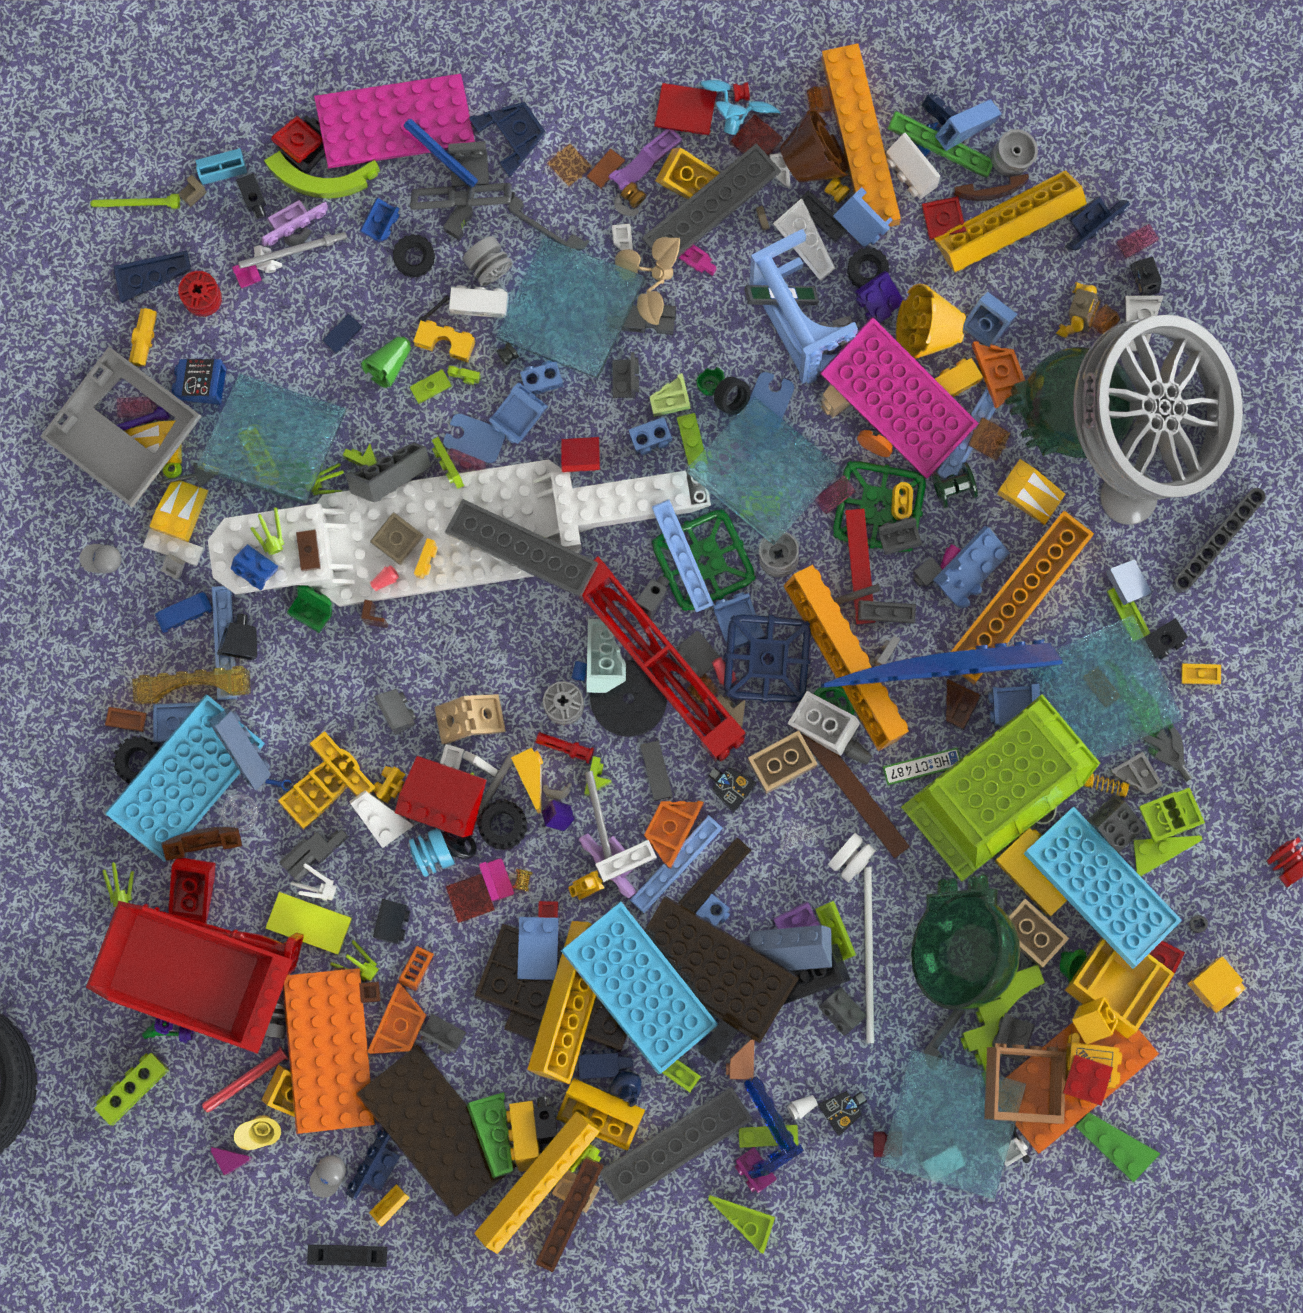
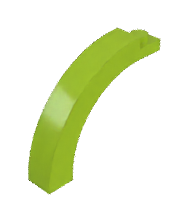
[264,151,380,198]

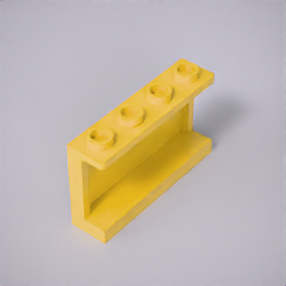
[995,828,1067,917]

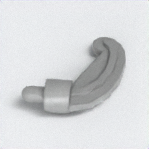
[614,193,639,216]
[543,783,572,799]

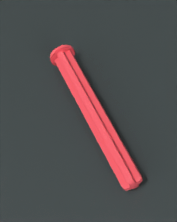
[202,1046,289,1112]

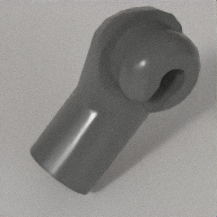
[284,227,312,247]

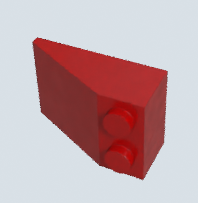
[168,858,216,924]

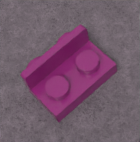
[734,1147,777,1193]

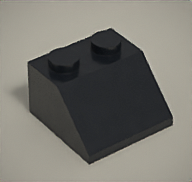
[373,899,411,944]

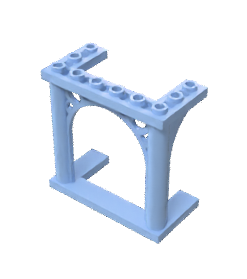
[749,229,858,384]

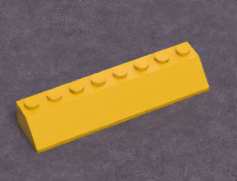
[934,170,1087,272]
[527,921,596,1084]
[474,1111,601,1254]

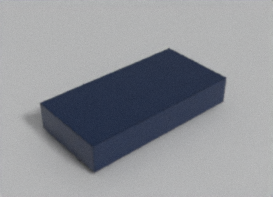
[322,314,362,354]

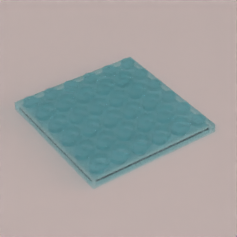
[496,237,645,379]
[197,374,346,504]
[686,397,842,545]
[1030,615,1183,759]
[880,1050,1026,1199]

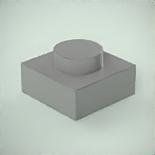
[161,553,186,580]

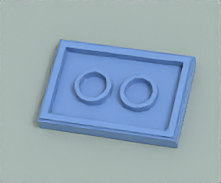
[153,702,199,743]

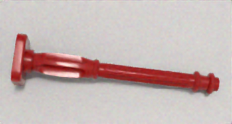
[140,904,304,975]

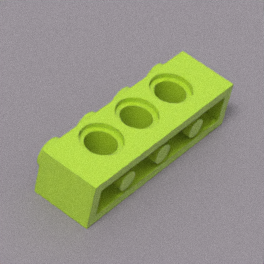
[94,1053,170,1126]

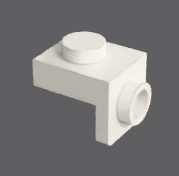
[254,245,282,273]
[996,1137,1028,1167]

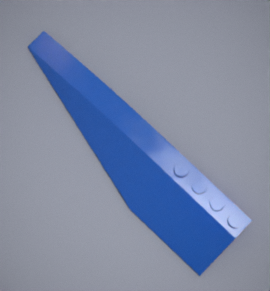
[821,640,1063,688]

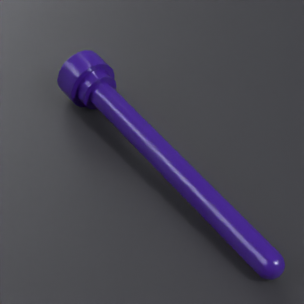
[117,406,170,431]

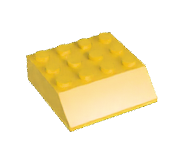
[1065,937,1175,1039]

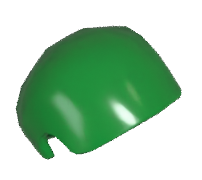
[696,367,725,396]

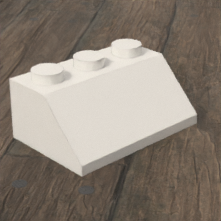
[886,133,940,200]

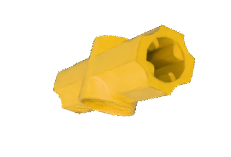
[129,308,157,367]

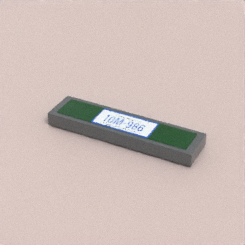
[744,285,819,305]

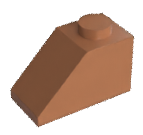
[726,1040,754,1080]

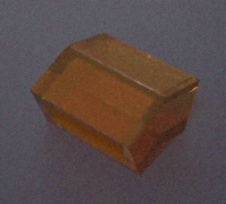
[807,86,831,113]
[1092,304,1121,334]
[687,674,719,706]

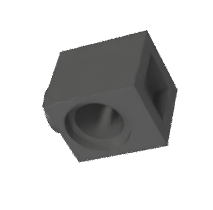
[913,557,942,588]

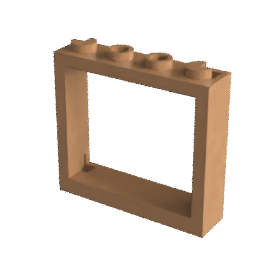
[985,1043,1066,1124]

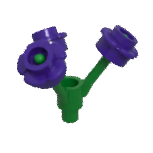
[142,1018,193,1044]

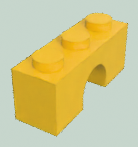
[413,320,475,363]

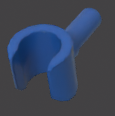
[265,779,292,792]

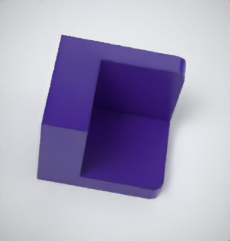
[541,800,575,831]

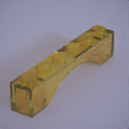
[132,666,251,705]

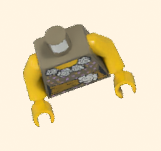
[1056,282,1101,338]

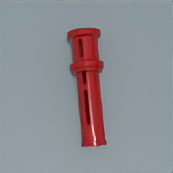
[535,731,595,764]

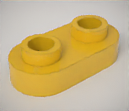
[891,482,913,521]

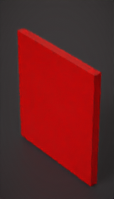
[654,83,717,135]

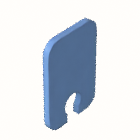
[743,372,794,433]
[443,414,505,463]

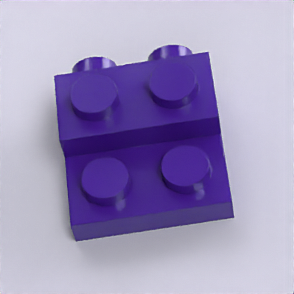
[855,271,903,324]

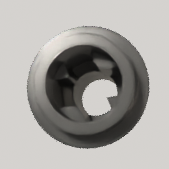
[844,739,872,765]

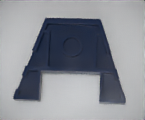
[469,102,546,177]

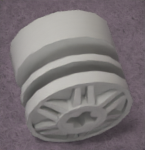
[462,236,513,286]
[759,531,799,578]
[543,681,584,725]

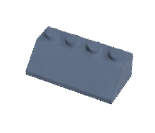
[208,708,271,790]
[750,925,832,971]

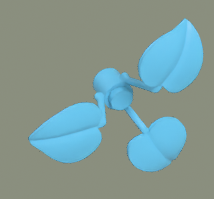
[700,80,781,135]

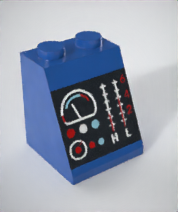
[172,359,227,405]

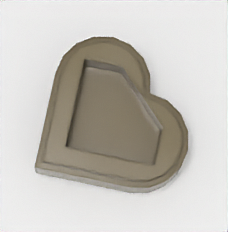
[756,205,770,230]

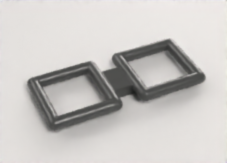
[410,183,512,210]

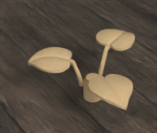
[615,237,680,325]

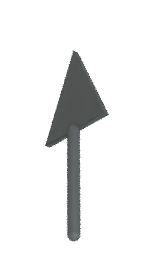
[161,463,223,488]

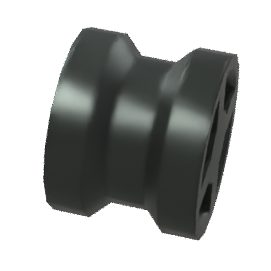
[496,342,519,366]

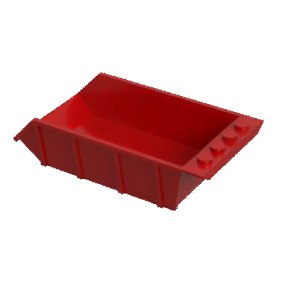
[86,901,293,1054]

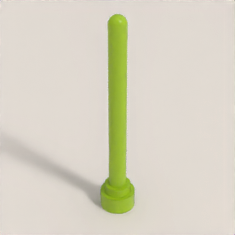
[90,194,180,209]

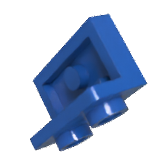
[359,198,400,242]
[231,544,278,590]

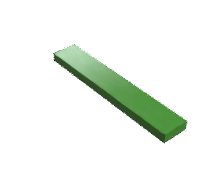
[887,111,993,178]

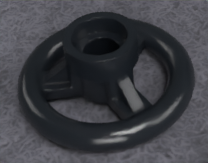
[442,831,477,859]

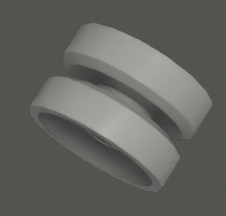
[991,129,1038,177]

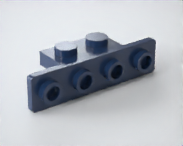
[1065,196,1130,251]
[346,1128,400,1200]

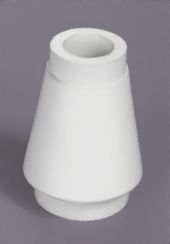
[787,1095,818,1120]

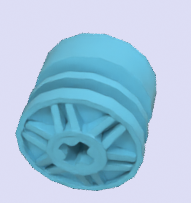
[409,828,455,877]

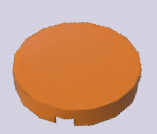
[857,430,893,457]

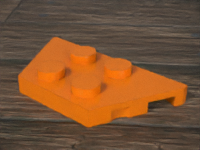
[972,341,1026,408]
[644,801,704,869]
[367,983,427,1054]

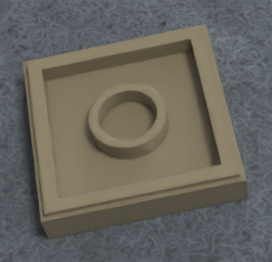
[370,512,424,565]

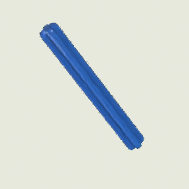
[403,119,478,188]

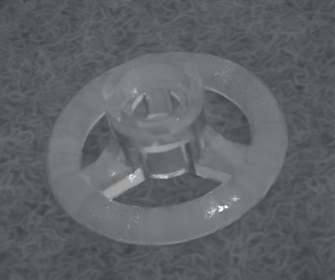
[220,794,259,832]

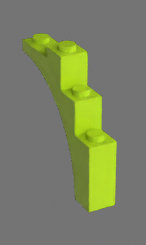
[960,965,1045,1084]

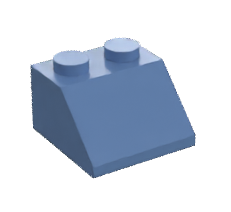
[963,292,1018,347]

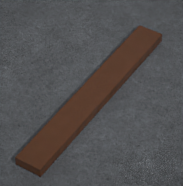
[802,734,910,859]

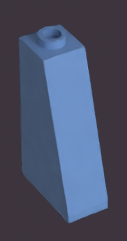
[935,99,1001,151]

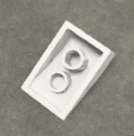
[788,691,860,756]

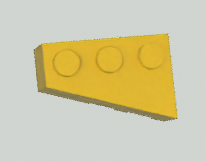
[506,1101,540,1172]

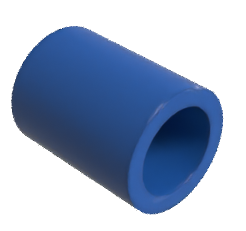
[571,661,587,681]

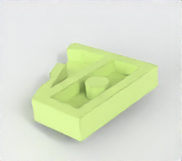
[649,373,691,417]

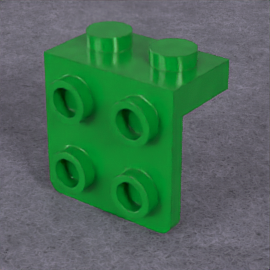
[287,585,332,633]

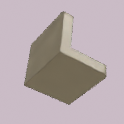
[178,174,207,207]

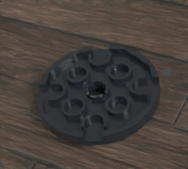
[590,660,667,737]

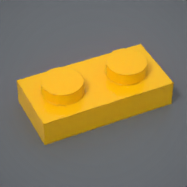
[414,538,438,579]
[1181,663,1221,685]
[369,1184,409,1226]

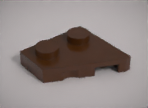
[946,679,981,730]

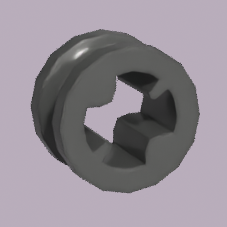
[1189,915,1208,933]

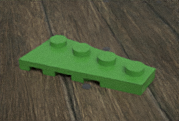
[467,1092,513,1178]
[1075,1113,1160,1182]

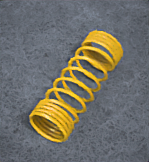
[1084,774,1129,798]

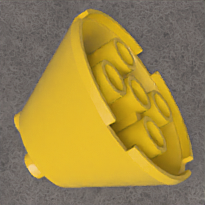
[896,284,966,359]

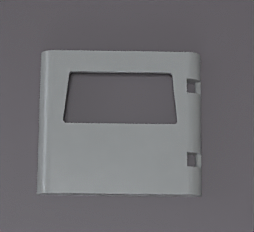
[40,347,202,508]

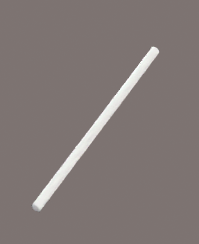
[864,867,874,1043]

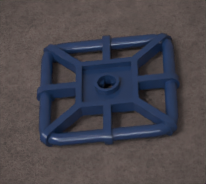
[724,614,811,703]

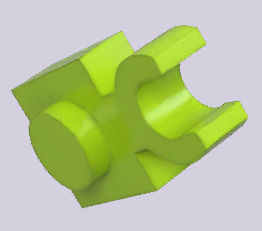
[447,365,481,385]

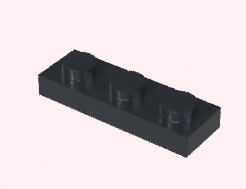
[796,190,847,243]

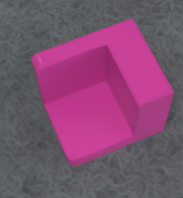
[232,265,262,288]

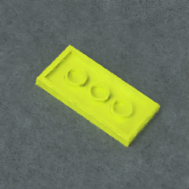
[266,892,352,955]

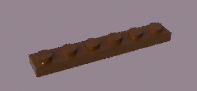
[535,1156,604,1272]

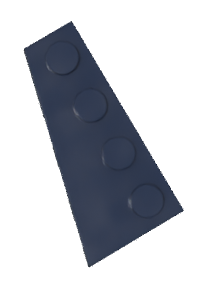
[114,251,192,303]

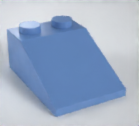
[518,917,559,980]

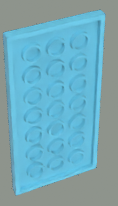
[105,694,265,862]
[1023,807,1182,969]
[561,902,718,1075]

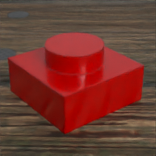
[538,901,558,918]

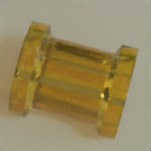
[512,869,533,892]

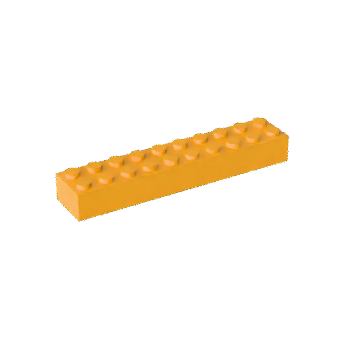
[821,43,901,227]
[951,511,1094,685]
[783,565,909,751]

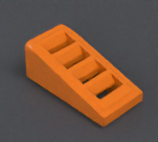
[399,946,434,991]

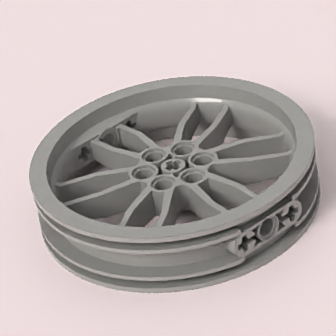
[1074,315,1243,500]

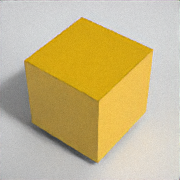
[1072,997,1118,1045]

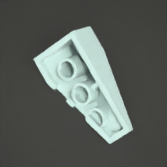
[587,619,626,693]

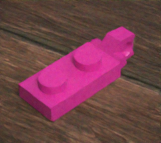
[678,245,717,276]

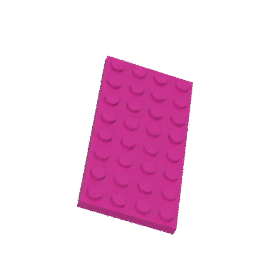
[314,74,475,169]
[820,317,979,479]

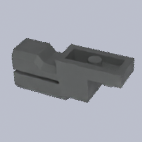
[607,305,676,335]
[279,829,349,883]

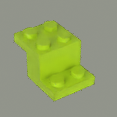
[1138,787,1205,843]

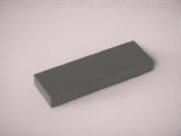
[858,600,916,624]
[640,740,673,801]

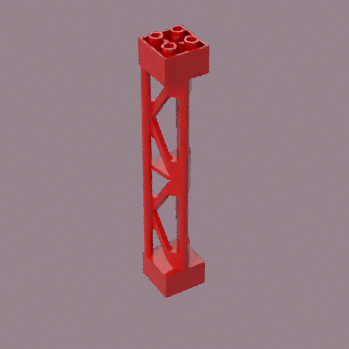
[579,556,746,762]

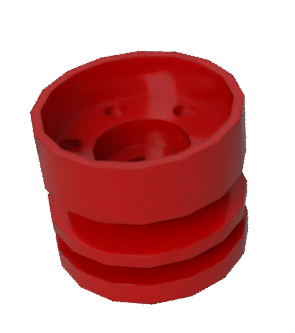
[178,271,222,317]
[1266,837,1303,888]

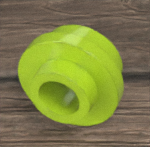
[163,463,182,479]

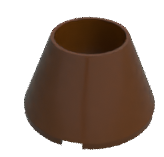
[780,109,849,183]

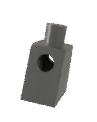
[636,576,669,620]

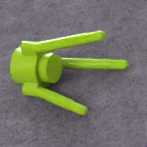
[304,463,344,496]
[250,507,285,555]
[102,862,134,907]
[330,940,379,982]
[568,1144,601,1173]

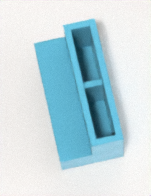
[195,148,247,185]

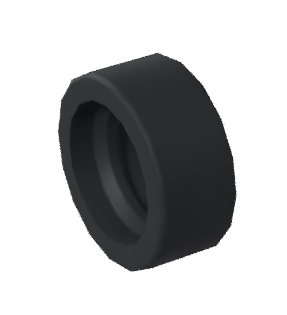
[714,376,751,415]

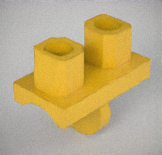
[373,766,406,804]
[568,870,604,900]

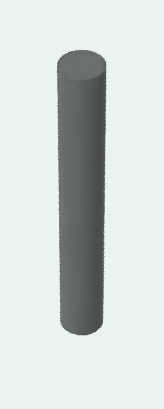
[833,584,881,605]

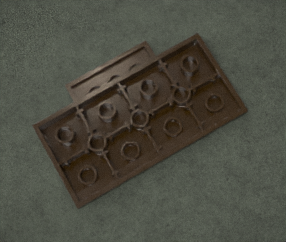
[475,924,627,1053]

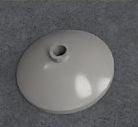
[1100,473,1158,525]

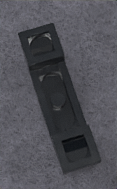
[307,1244,387,1267]

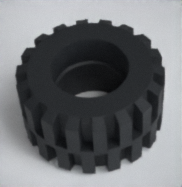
[113,736,160,784]
[478,800,527,850]

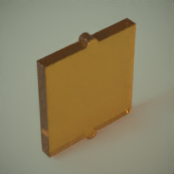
[547,144,592,187]
[968,417,1011,461]

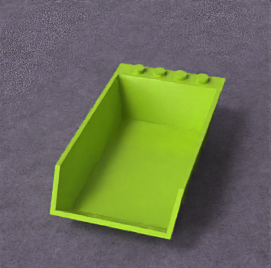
[901,694,1100,882]

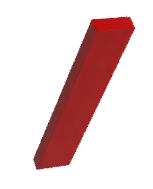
[845,509,876,625]

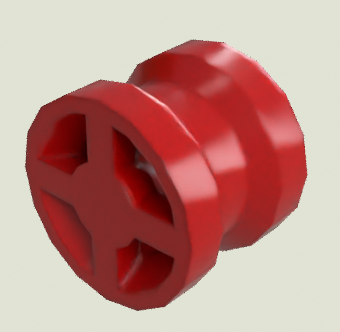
[733,82,750,102]

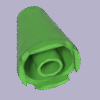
[361,337,411,388]

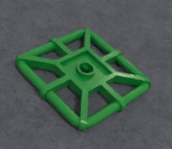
[833,461,926,553]
[651,509,756,612]

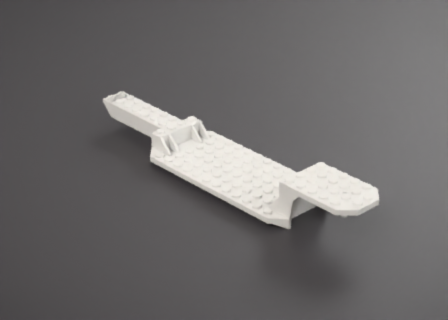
[208,459,711,607]

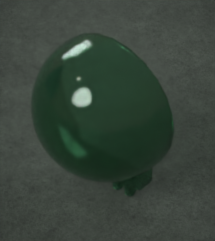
[1004,347,1135,458]
[911,874,1021,1011]

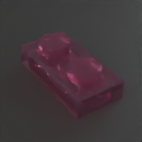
[814,475,856,514]

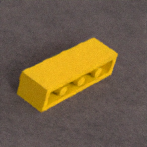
[935,358,983,397]

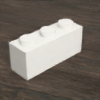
[449,285,508,318]

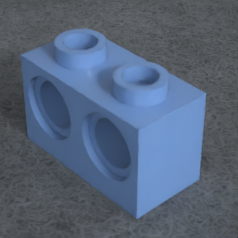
[520,361,564,395]
[628,417,672,455]
[696,894,730,926]

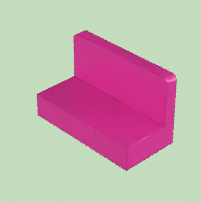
[479,858,514,902]

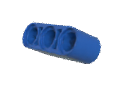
[155,592,213,633]

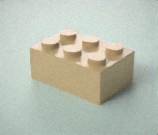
[748,730,818,794]
[997,899,1069,969]

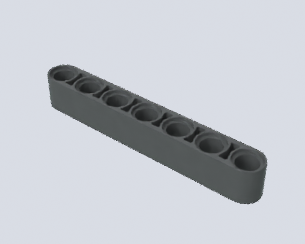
[1173,488,1266,593]

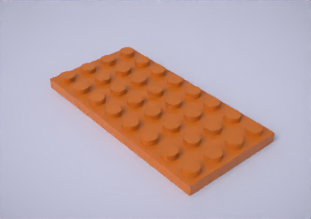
[283,968,375,1134]
[998,1022,1159,1154]

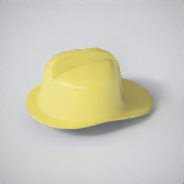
[234,1115,281,1150]

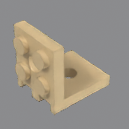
[435,694,506,744]

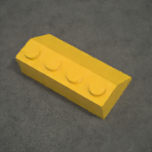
[556,1078,645,1151]

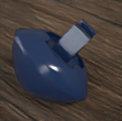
[609,1071,642,1107]

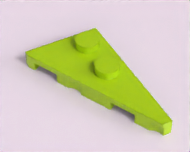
[1133,835,1202,877]
[708,1195,775,1254]

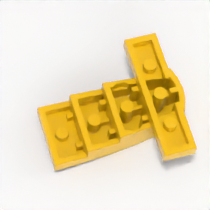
[278,731,376,830]

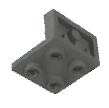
[448,141,489,187]
[612,352,639,398]
[668,631,720,678]
[1087,795,1145,853]
[992,1013,1035,1062]
[418,1014,467,1054]

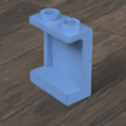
[833,187,893,248]
[488,383,548,444]
[713,592,765,650]
[988,684,1040,727]

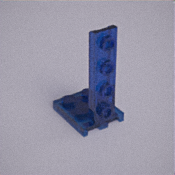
[744,1076,804,1179]

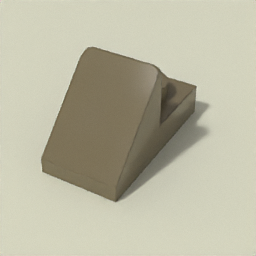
[716,694,745,728]

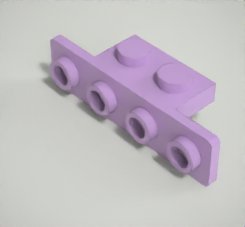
[262,200,328,247]
[579,833,637,898]

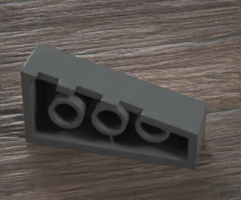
[345,442,431,503]

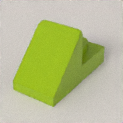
[343,444,377,467]
[584,756,612,796]

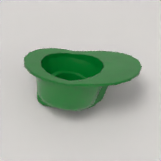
[1059,949,1087,983]

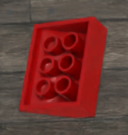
[395,756,487,837]

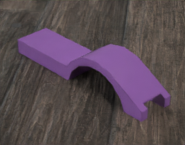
[608,129,682,190]

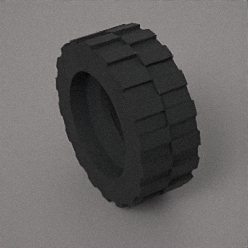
[393,234,435,278]
[847,247,889,289]

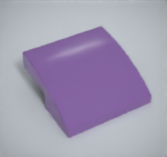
[773,902,819,929]

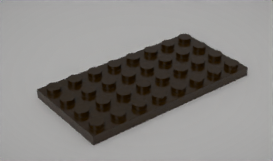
[644,895,799,1043]
[356,1045,517,1217]

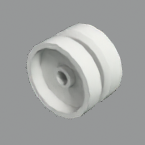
[828,833,876,883]

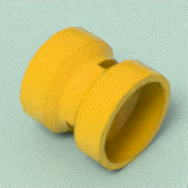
[824,178,851,203]

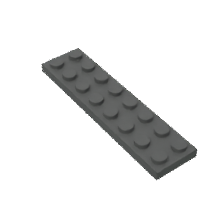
[642,143,781,258]
[445,499,598,598]
[600,1087,753,1205]

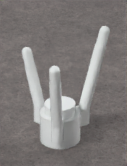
[290,864,337,901]

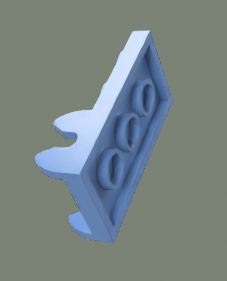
[933,526,1010,608]

